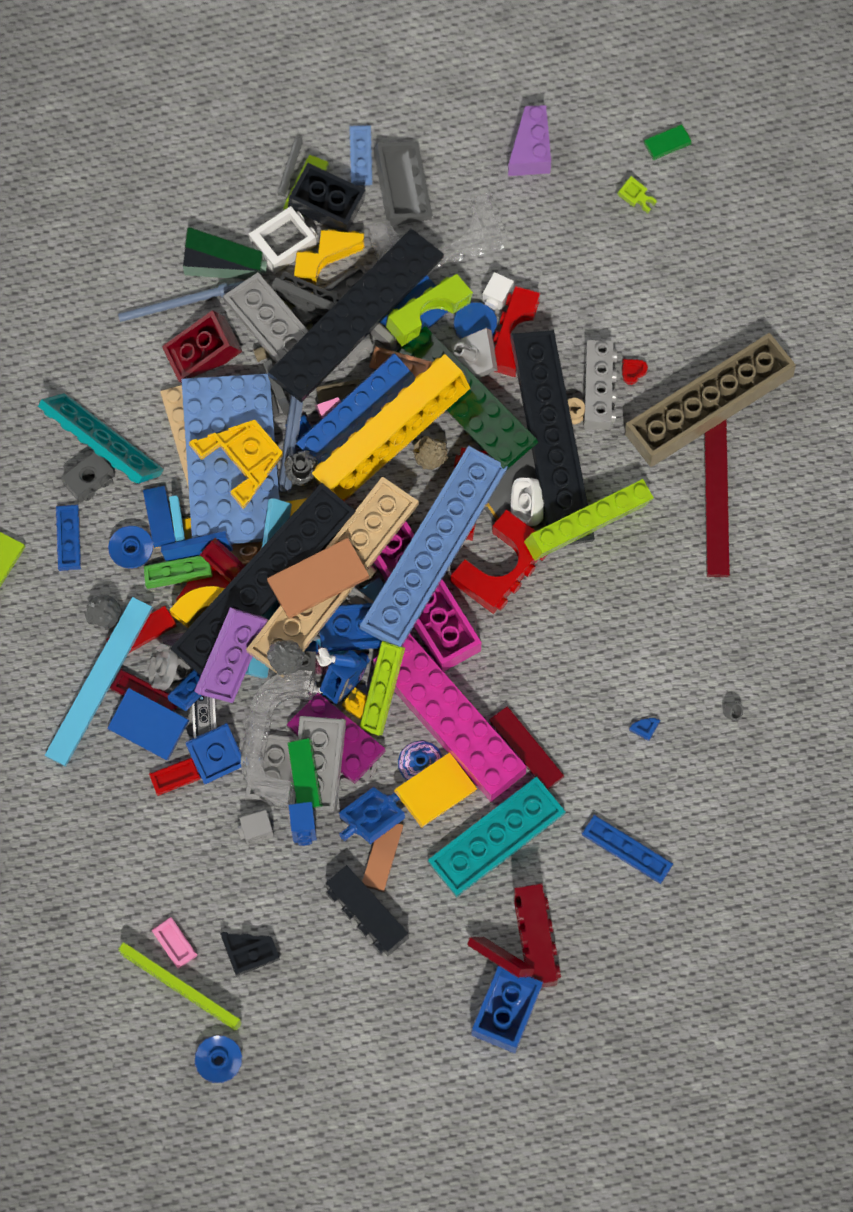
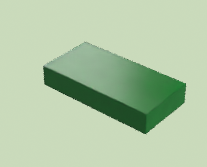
[644,124,692,161]

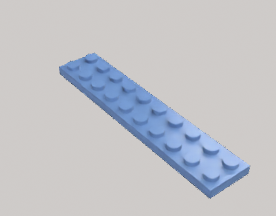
[360,446,508,647]

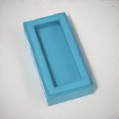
[169,495,185,542]

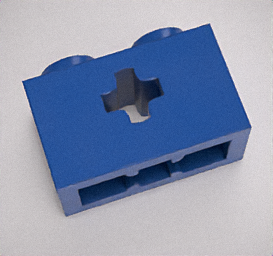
[289,802,317,846]

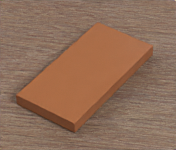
[267,538,369,619]

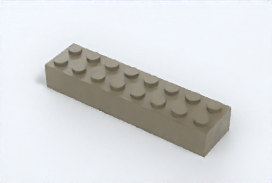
[625,333,796,467]

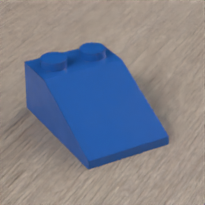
[471,966,543,1054]

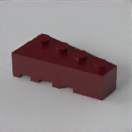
[513,884,561,988]

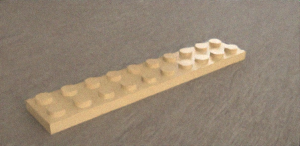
[246,477,419,678]

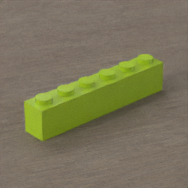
[524,479,654,561]

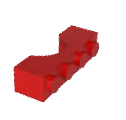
[493,286,540,377]

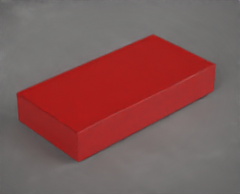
[149,757,201,796]

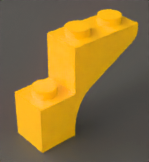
[294,229,365,286]

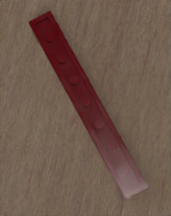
[704,419,730,577]

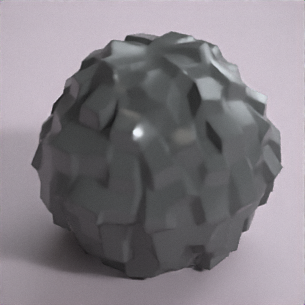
[284,451,318,487]
[85,595,122,630]
[267,640,305,676]

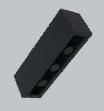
[325,865,409,956]

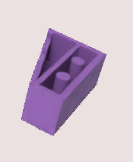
[508,105,551,176]

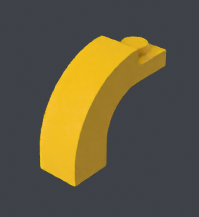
[170,586,225,628]

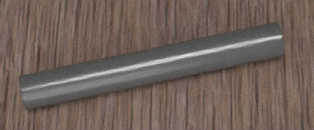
[277,137,303,197]

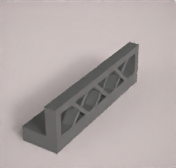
[272,271,342,317]

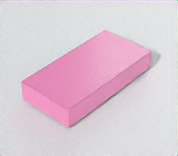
[152,917,197,969]

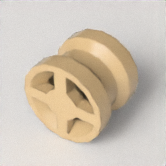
[568,398,585,424]

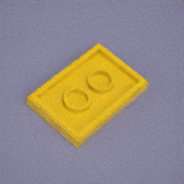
[394,752,477,828]

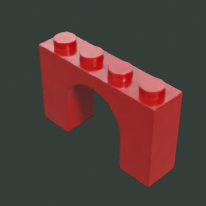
[451,510,547,614]

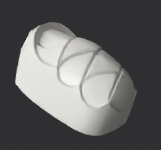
[511,478,544,527]

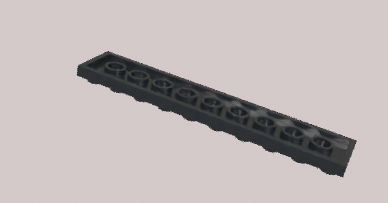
[268,228,444,403]
[510,330,595,545]
[170,483,356,676]

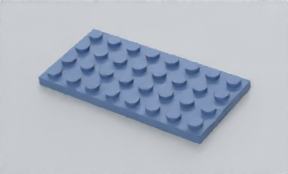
[181,374,279,544]

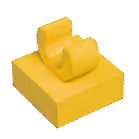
[342,687,368,719]

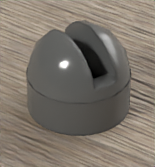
[723,702,743,721]

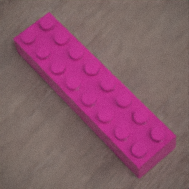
[374,522,482,672]
[373,634,527,802]

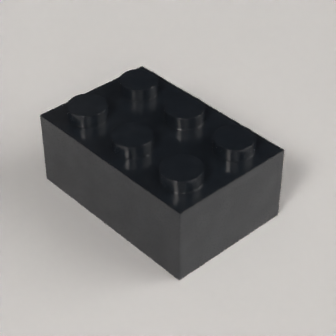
[288,163,366,232]

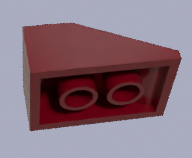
[162,310,243,382]

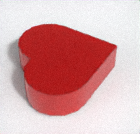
[622,359,648,385]

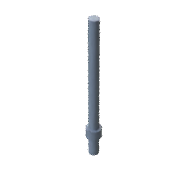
[118,281,244,322]

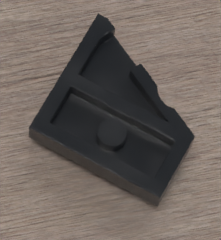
[220,932,280,977]

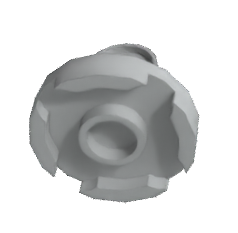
[149,644,193,690]

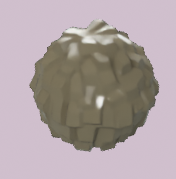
[413,436,448,470]

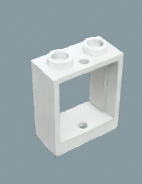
[249,206,317,274]

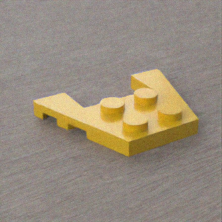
[189,420,283,509]

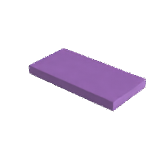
[195,607,268,703]

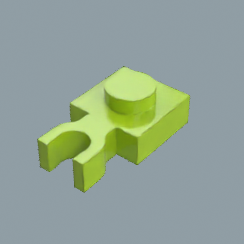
[617,176,657,213]

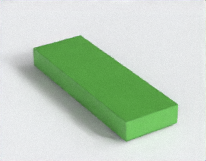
[144,555,213,589]

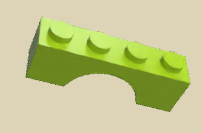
[386,274,473,346]

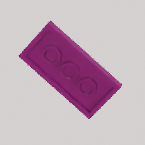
[287,693,386,784]

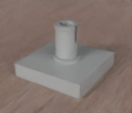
[451,328,498,379]

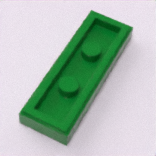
[287,738,322,809]

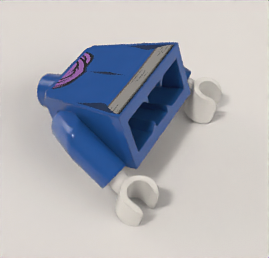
[304,648,370,705]

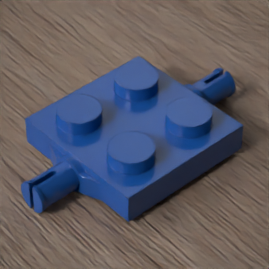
[339,787,405,844]

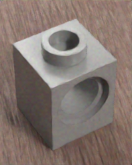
[237,810,274,845]

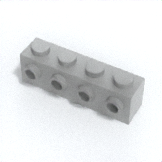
[584,340,617,430]

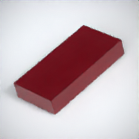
[200,538,245,582]

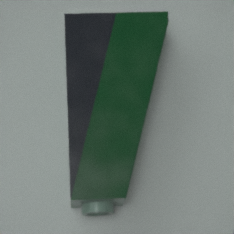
[183,227,267,279]

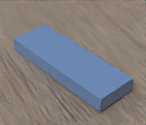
[350,126,373,185]

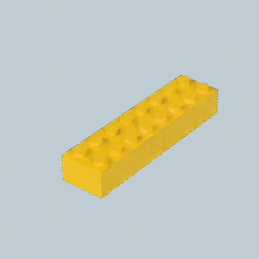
[312,354,470,501]

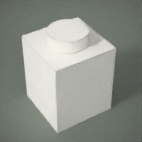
[482,272,514,311]

